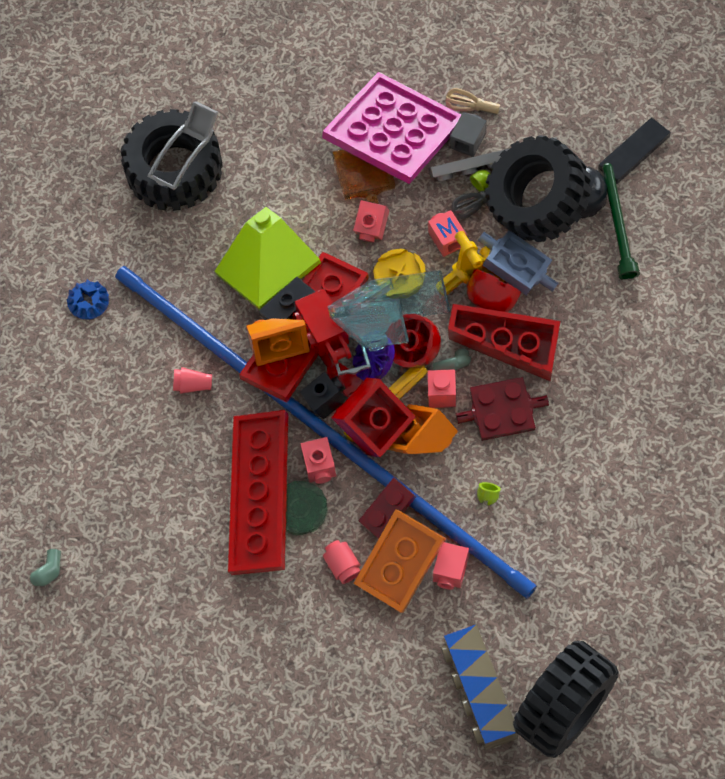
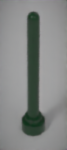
[602,163,640,280]

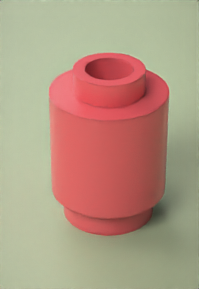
[323,540,361,584]

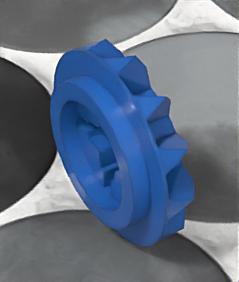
[66,279,109,319]

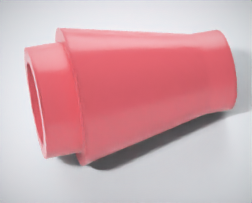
[173,367,212,394]

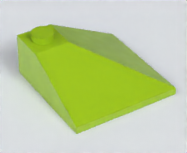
[214,207,321,310]

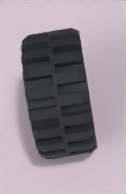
[121,109,223,211]
[485,135,591,242]
[513,641,619,758]

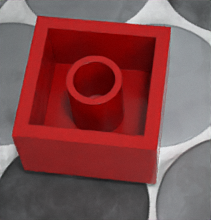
[331,378,416,458]

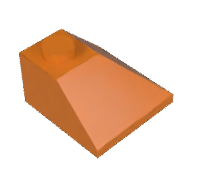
[246,318,310,366]
[388,404,458,454]

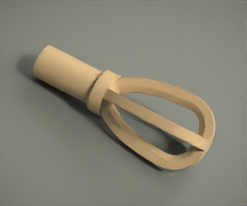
[445,88,500,114]

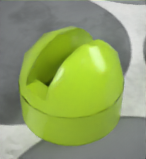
[470,170,491,192]
[477,482,501,506]

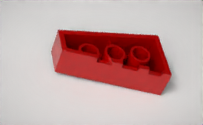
[448,304,561,382]

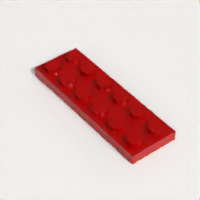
[239,252,369,402]
[228,410,289,575]

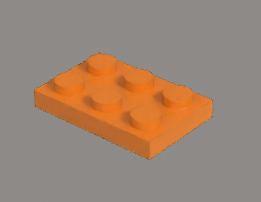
[353,509,446,613]

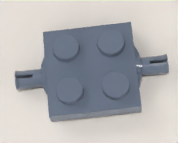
[478,231,558,296]

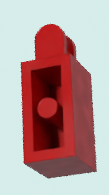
[293,289,352,365]

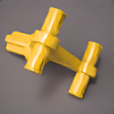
[437,231,504,296]

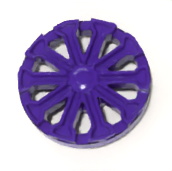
[353,332,395,380]

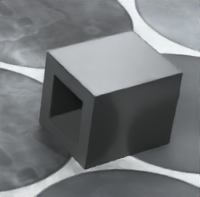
[450,112,487,157]

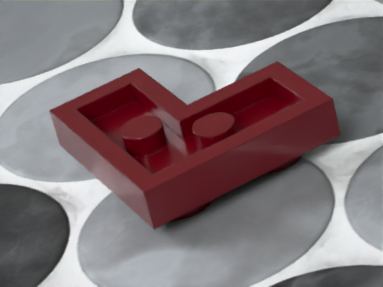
[358,478,417,539]

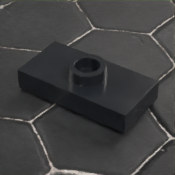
[259,277,316,320]

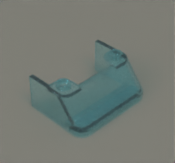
[328,270,450,351]

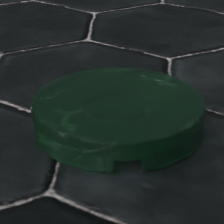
[286,481,328,536]

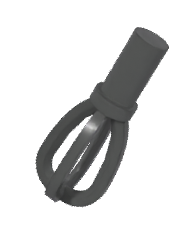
[451,191,488,219]

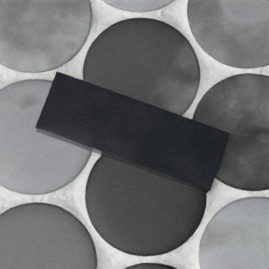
[598,117,671,184]

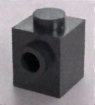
[300,372,348,419]

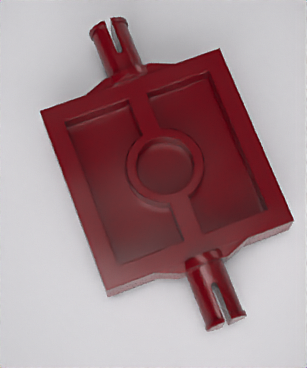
[456,377,549,441]

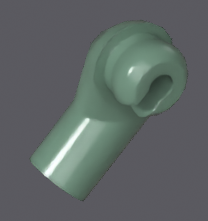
[433,348,471,371]
[30,549,61,586]

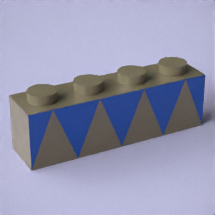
[441,624,518,750]

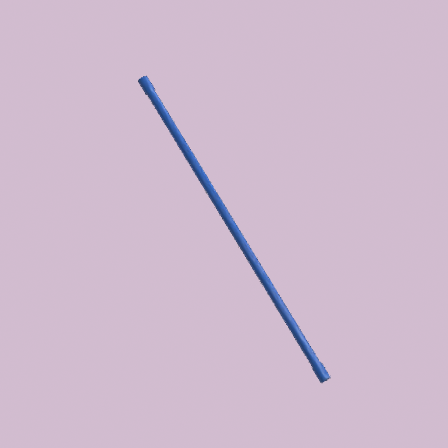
[115,266,537,599]

